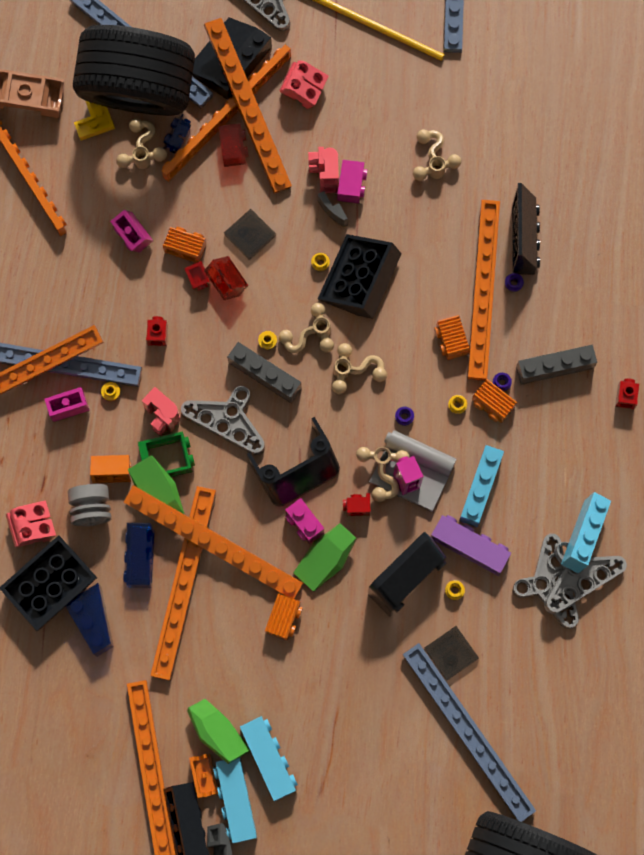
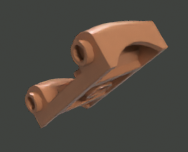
[0,69,64,118]

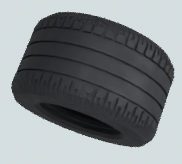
[72,25,195,116]
[465,811,597,855]

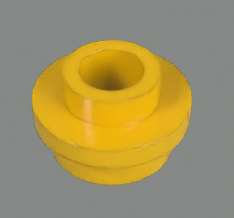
[311,253,330,271]
[258,331,277,350]
[101,382,120,401]
[448,395,467,414]
[445,580,465,600]

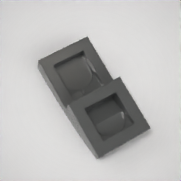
[318,191,348,227]
[207,823,232,855]

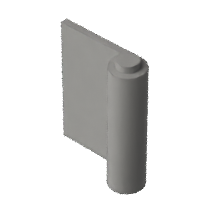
[369,430,457,512]

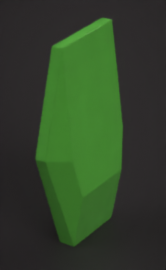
[128,455,185,514]
[293,523,357,592]
[187,699,250,764]

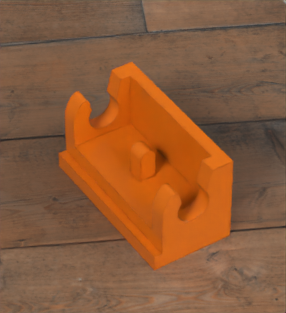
[90,455,131,483]
[189,754,218,799]

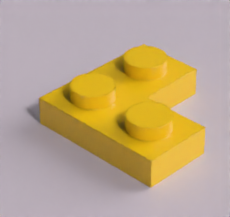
[74,101,115,141]

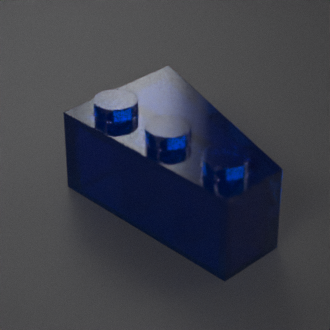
[123,523,155,588]
[66,583,114,657]

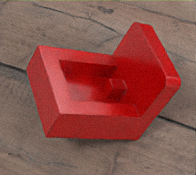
[184,261,211,291]

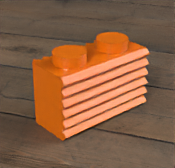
[163,227,207,263]
[434,315,470,360]
[472,379,517,423]
[265,594,303,641]

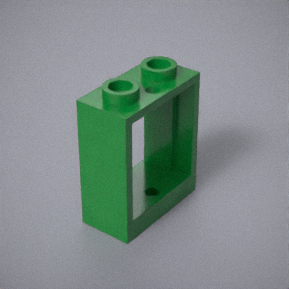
[138,431,195,477]

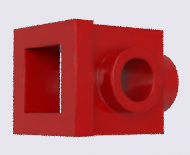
[146,316,168,346]
[615,378,639,410]
[343,493,371,517]

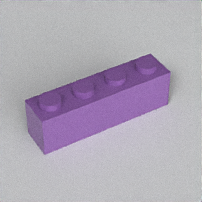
[431,515,511,576]

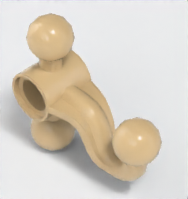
[116,118,167,169]
[413,129,462,181]
[278,303,334,353]
[332,343,387,394]
[356,447,410,502]

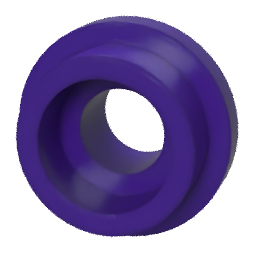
[505,273,524,292]
[493,372,512,391]
[395,407,414,426]

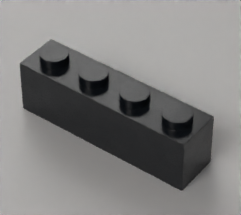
[163,782,209,855]

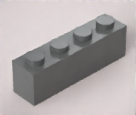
[227,342,302,403]
[516,344,597,385]

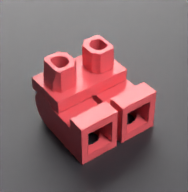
[279,60,329,109]
[308,147,339,193]
[142,387,180,437]
[6,500,56,548]

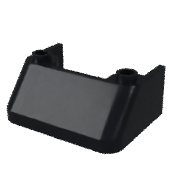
[247,417,340,507]
[368,532,447,617]

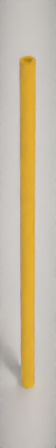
[313,0,445,61]

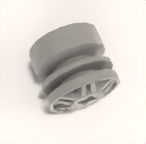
[67,484,112,526]

